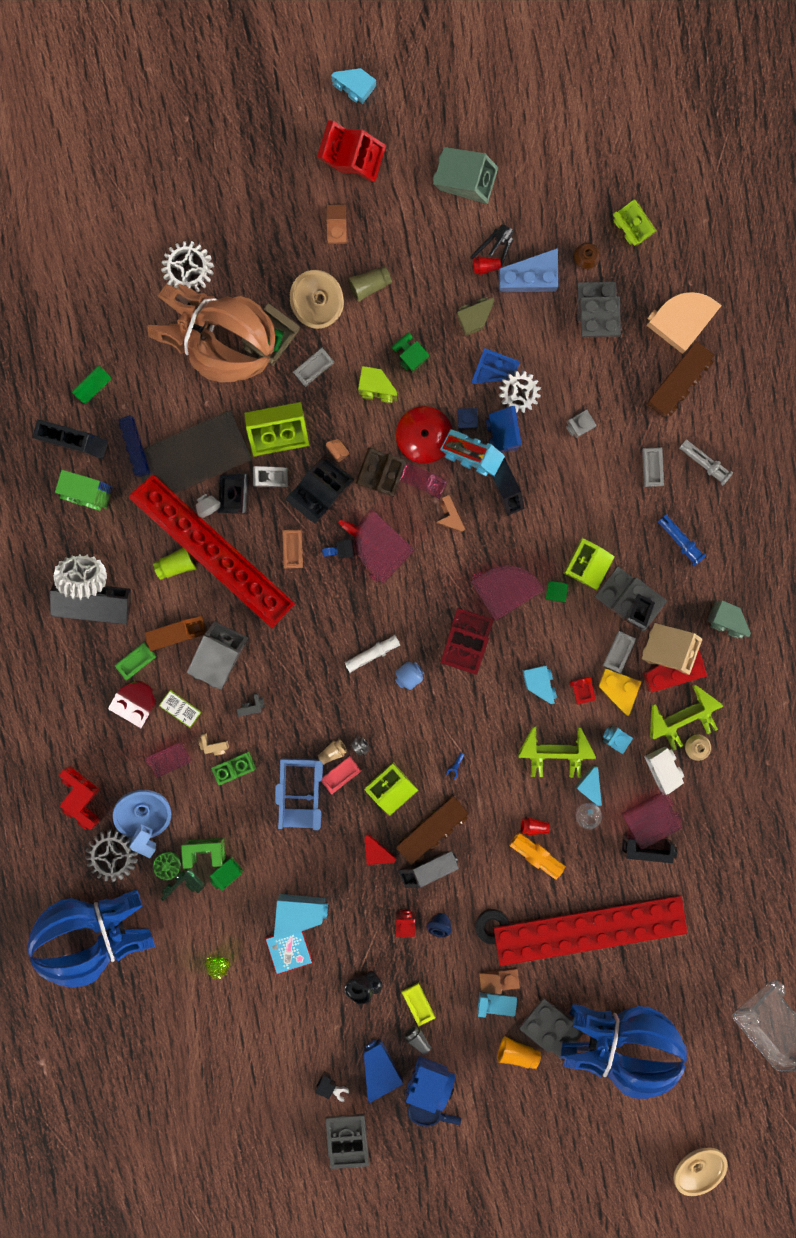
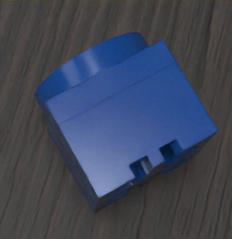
[405,1056,455,1114]

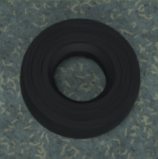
[475,909,510,944]

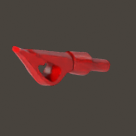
[338,520,377,549]

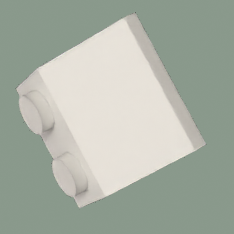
[644,747,684,795]

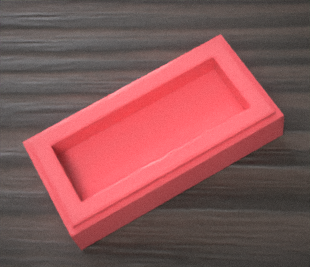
[321,756,362,795]

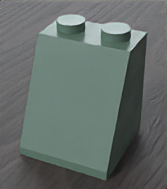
[433,147,498,204]

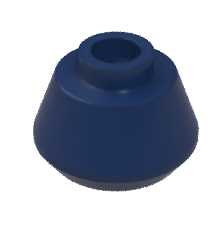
[426,913,452,938]

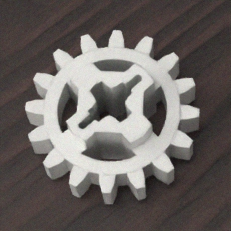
[499,371,541,413]

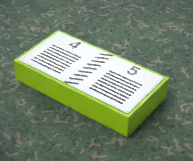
[159,690,202,728]

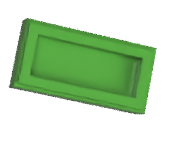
[115,642,157,681]

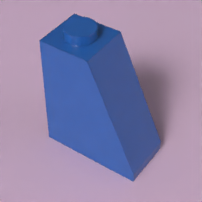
[364,1039,403,1103]

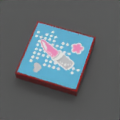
[265,931,313,975]

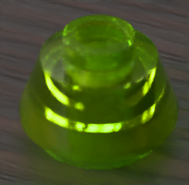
[204,957,231,979]

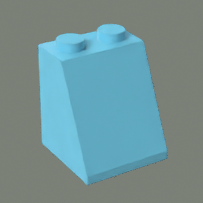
[274,894,328,940]

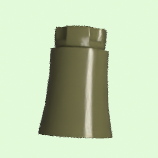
[348,266,392,302]

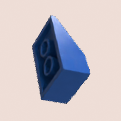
[485,406,522,453]

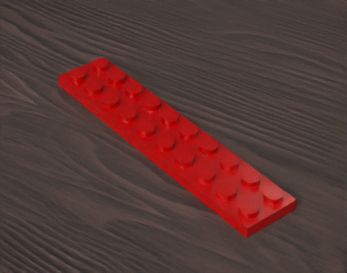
[128,474,295,629]
[493,895,688,966]

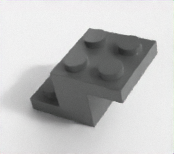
[577,282,621,338]
[594,566,667,632]
[519,997,584,1059]
[326,1114,369,1169]

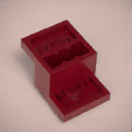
[440,608,494,675]

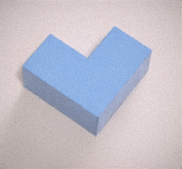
[129,824,156,858]

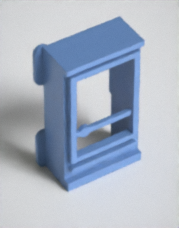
[275,758,323,830]

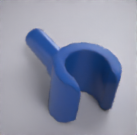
[447,752,464,779]

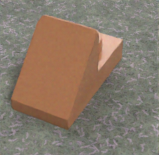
[327,205,347,244]
[436,495,465,532]
[479,968,520,994]

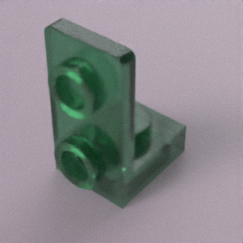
[160,869,205,901]

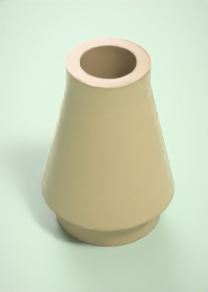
[318,739,347,765]

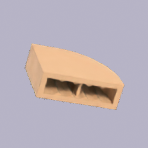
[647,292,722,354]

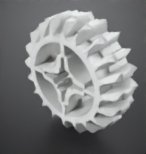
[161,241,214,292]
[53,554,107,600]

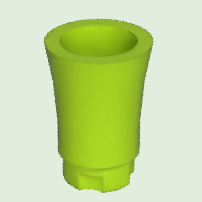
[153,547,198,580]

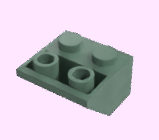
[706,600,751,639]

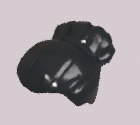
[345,971,382,1005]

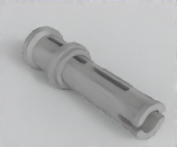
[679,439,733,486]

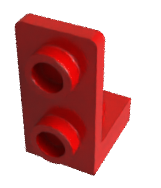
[396,909,415,937]

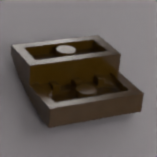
[356,447,407,497]

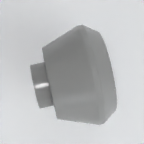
[195,494,221,518]

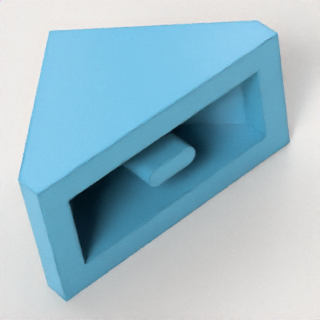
[575,766,602,806]

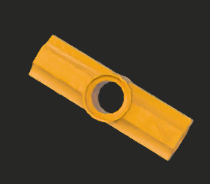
[509,832,566,879]

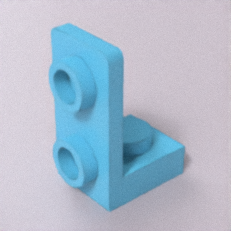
[603,726,633,754]
[477,992,517,1018]

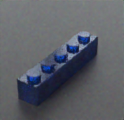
[119,415,150,477]

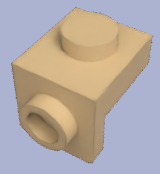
[199,733,229,756]

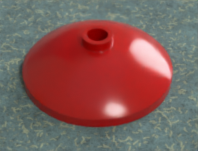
[396,406,453,464]

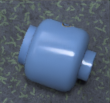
[395,661,424,690]

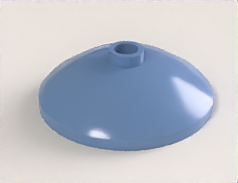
[113,790,171,838]

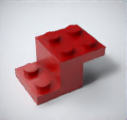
[317,120,386,182]
[59,766,101,830]

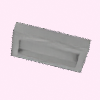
[293,348,335,387]
[642,447,664,487]
[603,631,636,673]

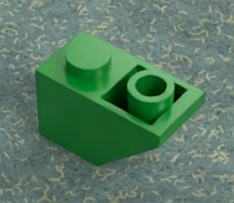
[210,856,243,891]

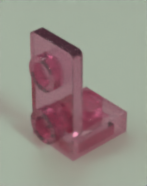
[400,463,447,499]

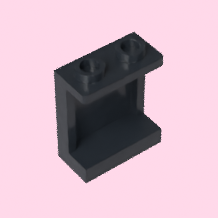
[621,834,677,863]

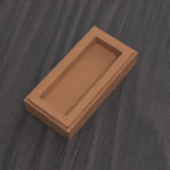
[282,530,303,569]

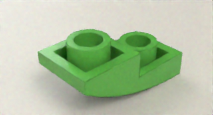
[211,752,256,785]

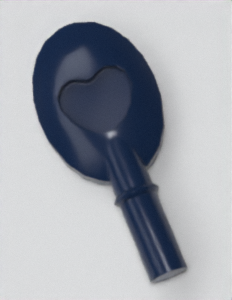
[408,1104,461,1127]

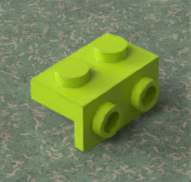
[613,200,657,246]

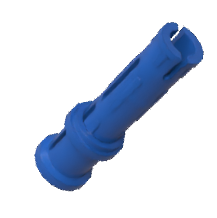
[658,514,707,566]

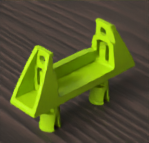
[650,685,723,751]
[517,726,596,778]

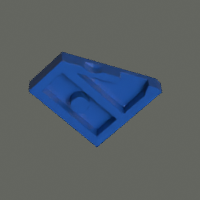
[471,348,520,384]

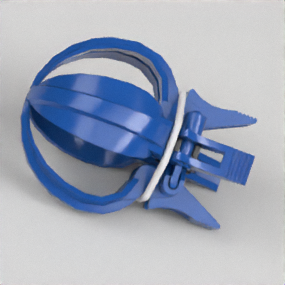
[27,890,155,988]
[560,1004,687,1099]

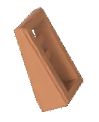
[326,439,349,462]

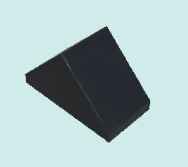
[624,594,655,629]

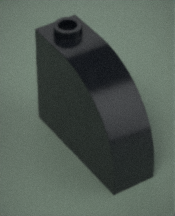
[32,419,108,459]

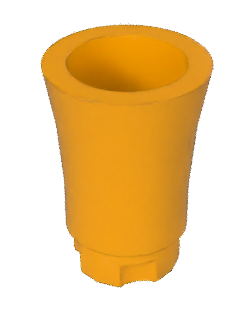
[497,1036,541,1069]

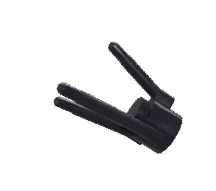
[470,224,514,266]

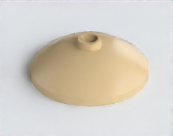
[290,270,344,329]
[674,1148,728,1196]

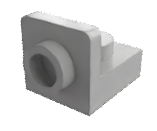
[566,410,596,438]

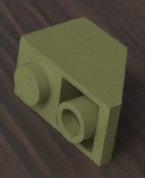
[456,297,494,336]

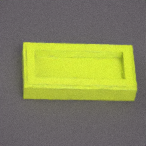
[401,982,436,1027]

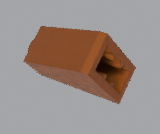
[145,616,207,651]

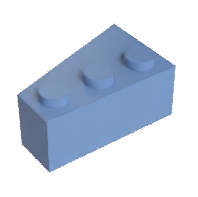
[499,248,558,292]

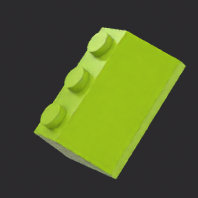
[244,402,310,457]

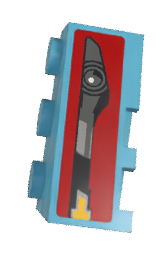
[440,429,505,476]

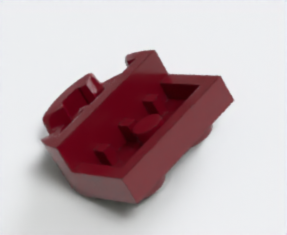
[108,680,156,728]

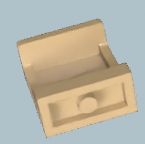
[642,623,702,675]

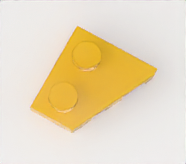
[598,669,641,716]

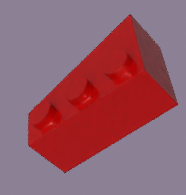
[643,649,707,692]

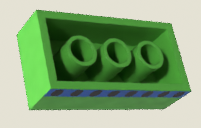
[55,470,113,511]

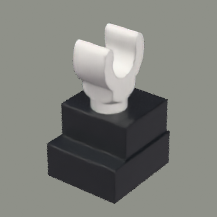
[315,1071,349,1102]

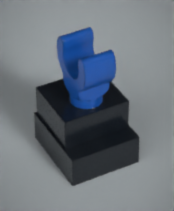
[322,539,355,559]

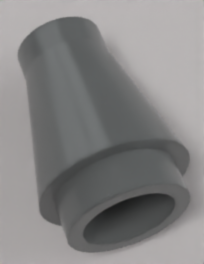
[404,1026,431,1055]

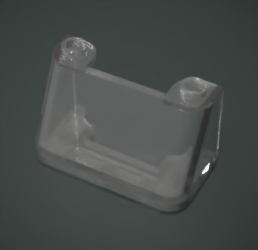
[732,980,796,1072]

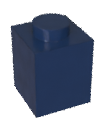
[457,408,478,431]

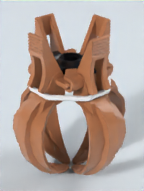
[147,284,275,382]

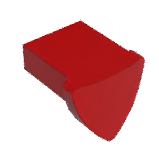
[569,677,596,705]

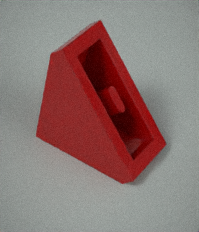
[365,833,397,865]

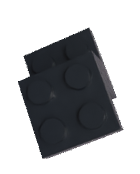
[285,455,354,524]

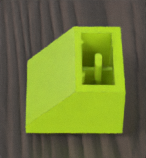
[358,366,397,403]
[563,538,615,591]
[364,762,418,816]

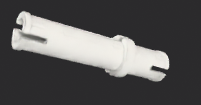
[344,635,400,673]

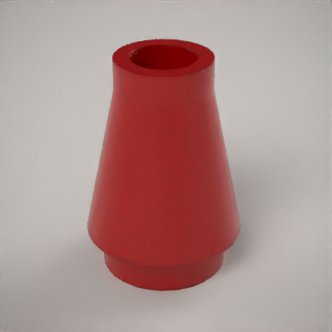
[473,256,501,275]
[521,817,550,836]

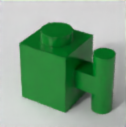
[391,332,430,373]

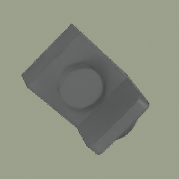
[237,693,265,717]

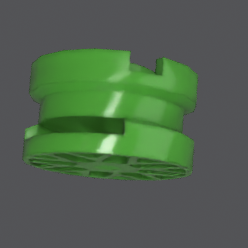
[153,851,182,880]

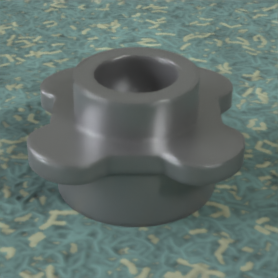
[351,736,369,755]

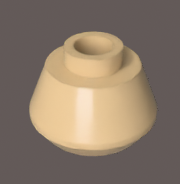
[685,735,711,761]

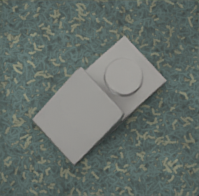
[253,466,288,488]

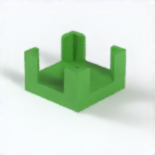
[181,838,226,869]

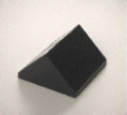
[218,474,250,515]

